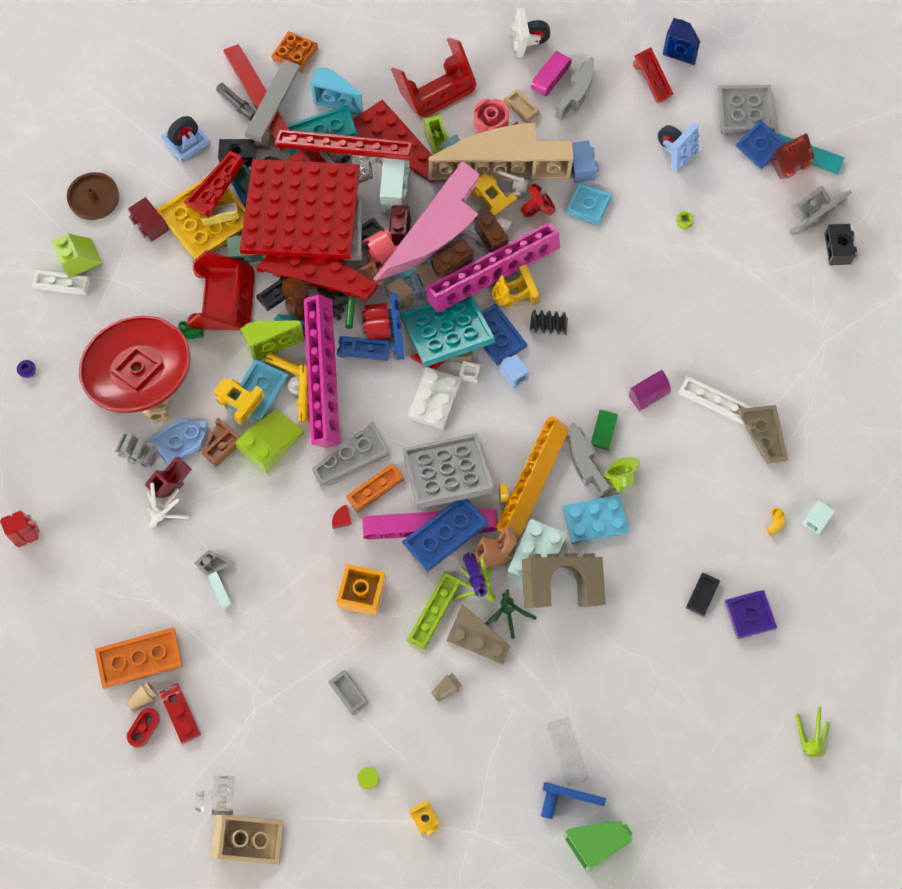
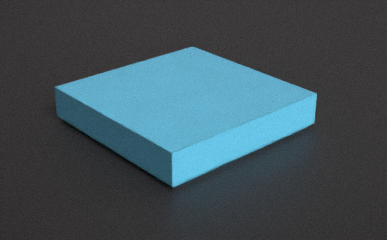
[565,182,612,226]

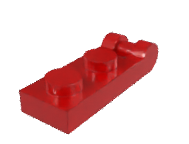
[159,683,201,744]

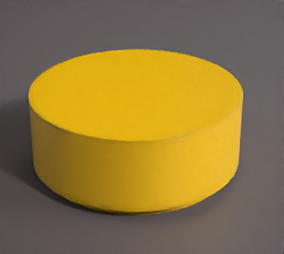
[499,483,509,503]

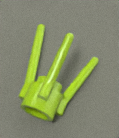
[795,706,829,757]

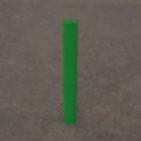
[345,296,355,329]

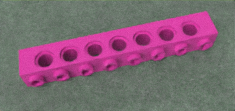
[426,222,560,313]
[304,295,340,448]

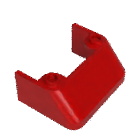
[391,37,476,118]

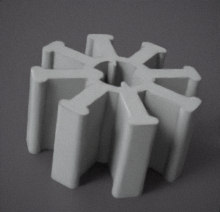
[115,433,159,468]

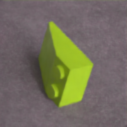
[240,321,305,361]
[235,409,305,474]

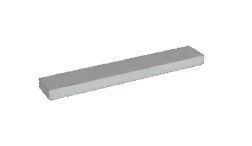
[245,60,300,142]

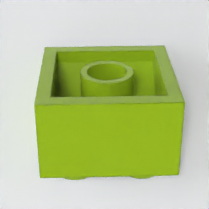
[51,233,103,278]

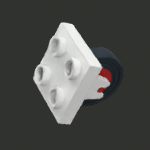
[509,8,551,58]

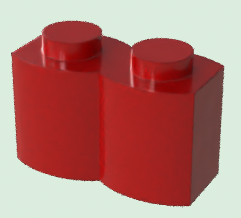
[362,303,390,339]

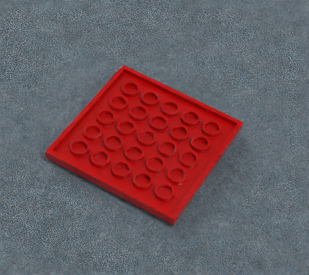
[240,159,360,260]

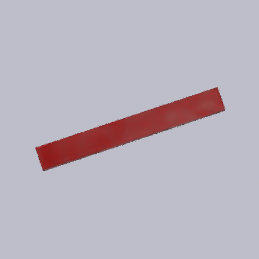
[223,44,289,151]
[274,129,415,161]

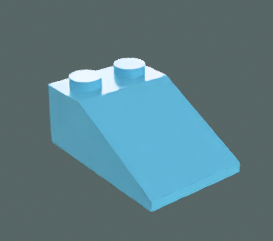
[310,67,364,115]

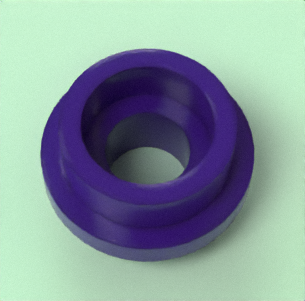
[17,360,36,378]

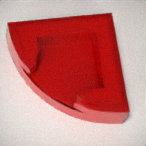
[332,505,352,529]

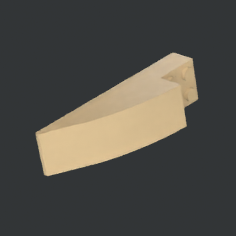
[428,123,573,180]

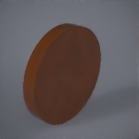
[67,172,120,220]

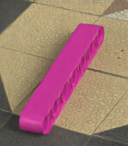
[362,508,498,540]

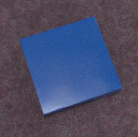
[735,120,786,170]

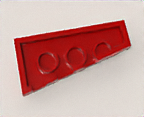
[184,151,244,218]

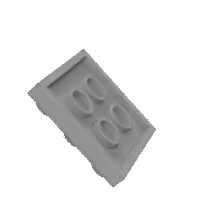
[717,85,775,133]

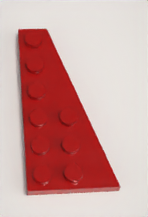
[353,99,435,183]
[256,255,378,301]

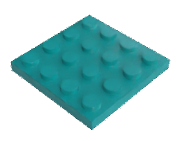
[400,295,495,367]

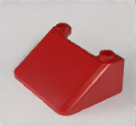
[186,250,255,331]

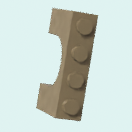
[522,553,606,608]

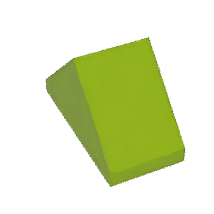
[424,114,449,154]

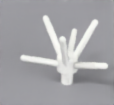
[147,483,190,528]

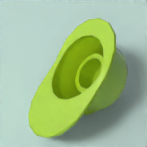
[603,457,640,492]

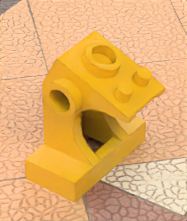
[471,173,517,216]
[492,265,539,307]
[213,378,265,426]

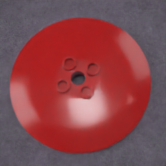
[79,316,191,413]

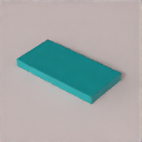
[287,105,358,156]

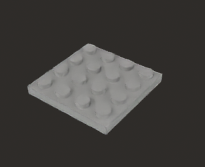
[402,433,494,509]

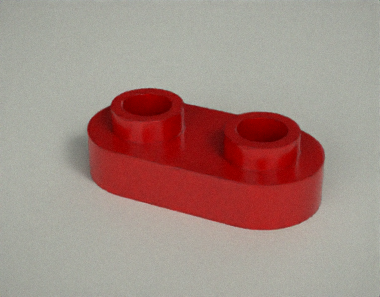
[127,708,160,748]

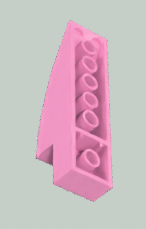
[374,161,480,281]

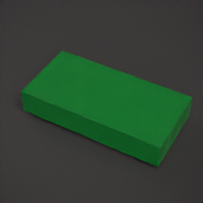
[591,410,618,451]

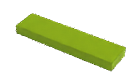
[407,572,461,651]

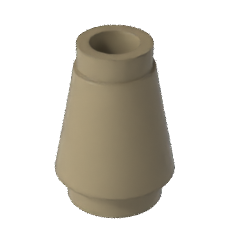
[431,673,462,702]

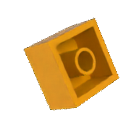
[336,564,386,616]

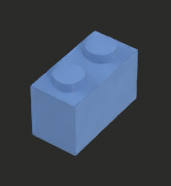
[571,140,599,183]

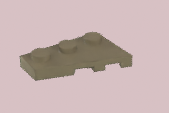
[737,405,788,464]
[446,604,510,665]

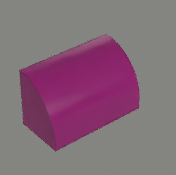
[629,369,671,411]

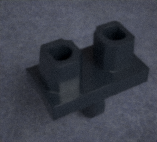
[329,291,348,321]

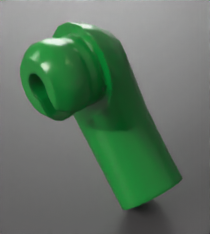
[178,321,204,339]

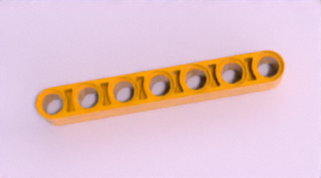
[497,416,569,539]

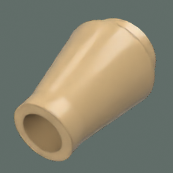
[126,682,158,712]

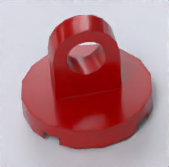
[520,183,556,218]

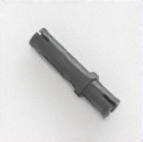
[216,83,256,121]

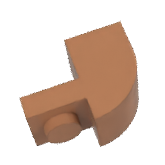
[474,527,517,567]

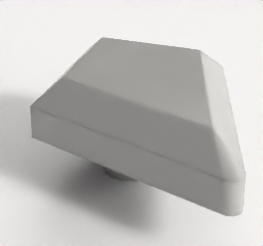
[194,550,234,577]

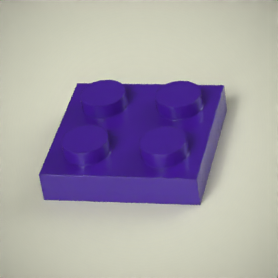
[725,590,777,639]

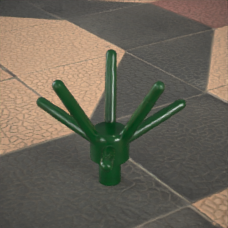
[485,589,537,639]

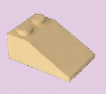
[210,815,283,864]

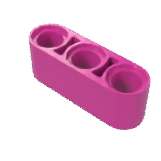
[530,51,572,97]

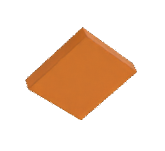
[271,31,318,72]

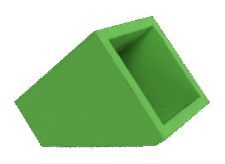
[563,821,633,873]

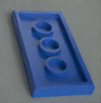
[402,498,489,573]

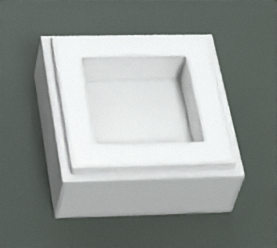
[459,361,481,384]

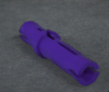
[463,553,488,597]

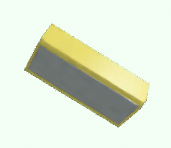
[201,202,239,226]

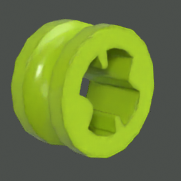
[676,211,693,230]

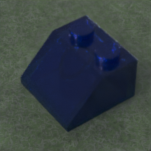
[663,18,701,66]

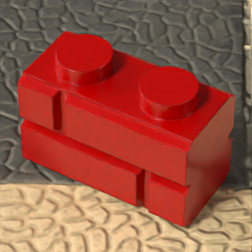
[0,510,40,548]

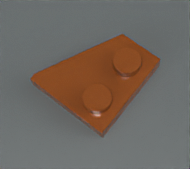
[202,417,240,467]

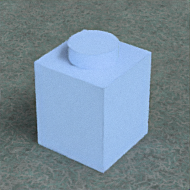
[500,354,529,388]

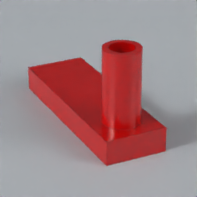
[633,47,674,103]

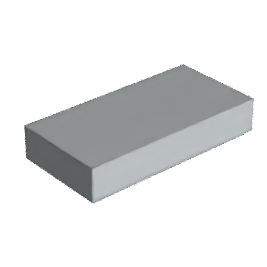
[328,670,369,715]

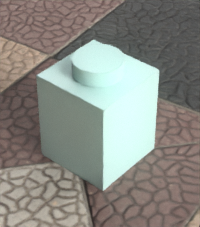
[802,500,835,535]

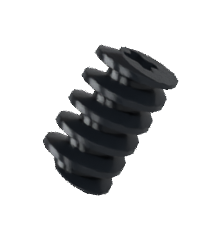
[530,309,568,335]

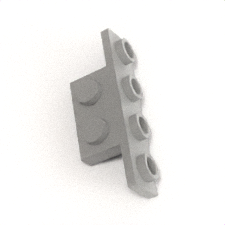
[789,186,852,234]

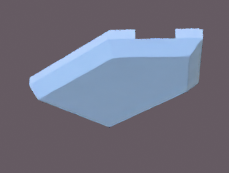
[149,418,208,466]

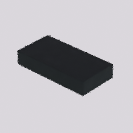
[686,572,720,617]

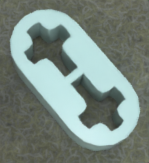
[207,571,232,608]

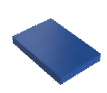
[481,303,528,366]

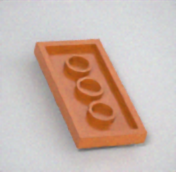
[95,627,183,689]

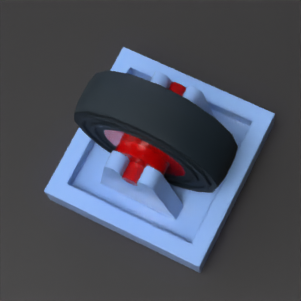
[161,116,211,163]
[657,123,700,171]

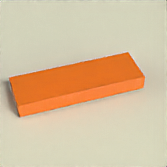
[346,463,404,513]

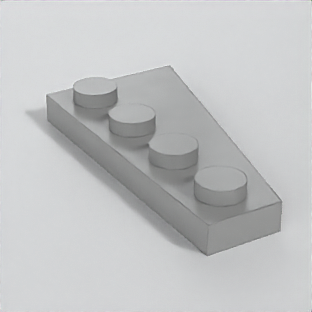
[312,421,390,487]

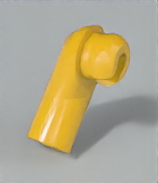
[766,507,785,537]

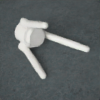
[488,170,528,198]

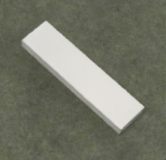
[678,376,753,425]

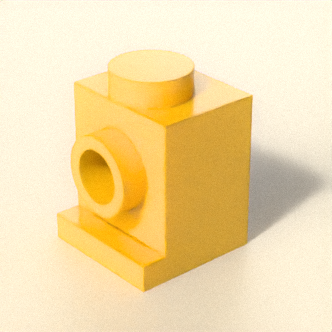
[409,800,440,836]

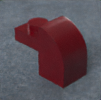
[145,456,192,498]

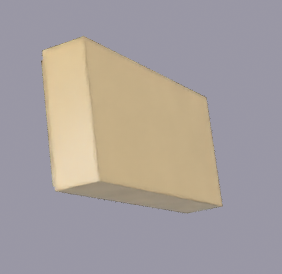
[504,89,540,123]

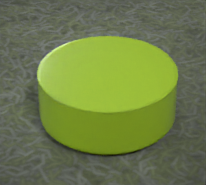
[357,767,379,790]

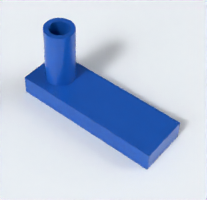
[541,782,606,820]

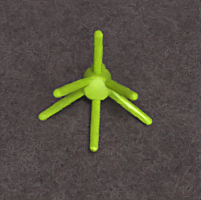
[454,557,496,602]

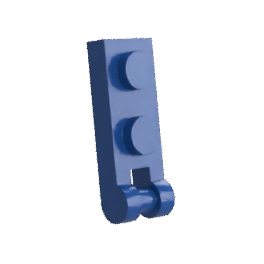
[336,336,390,361]

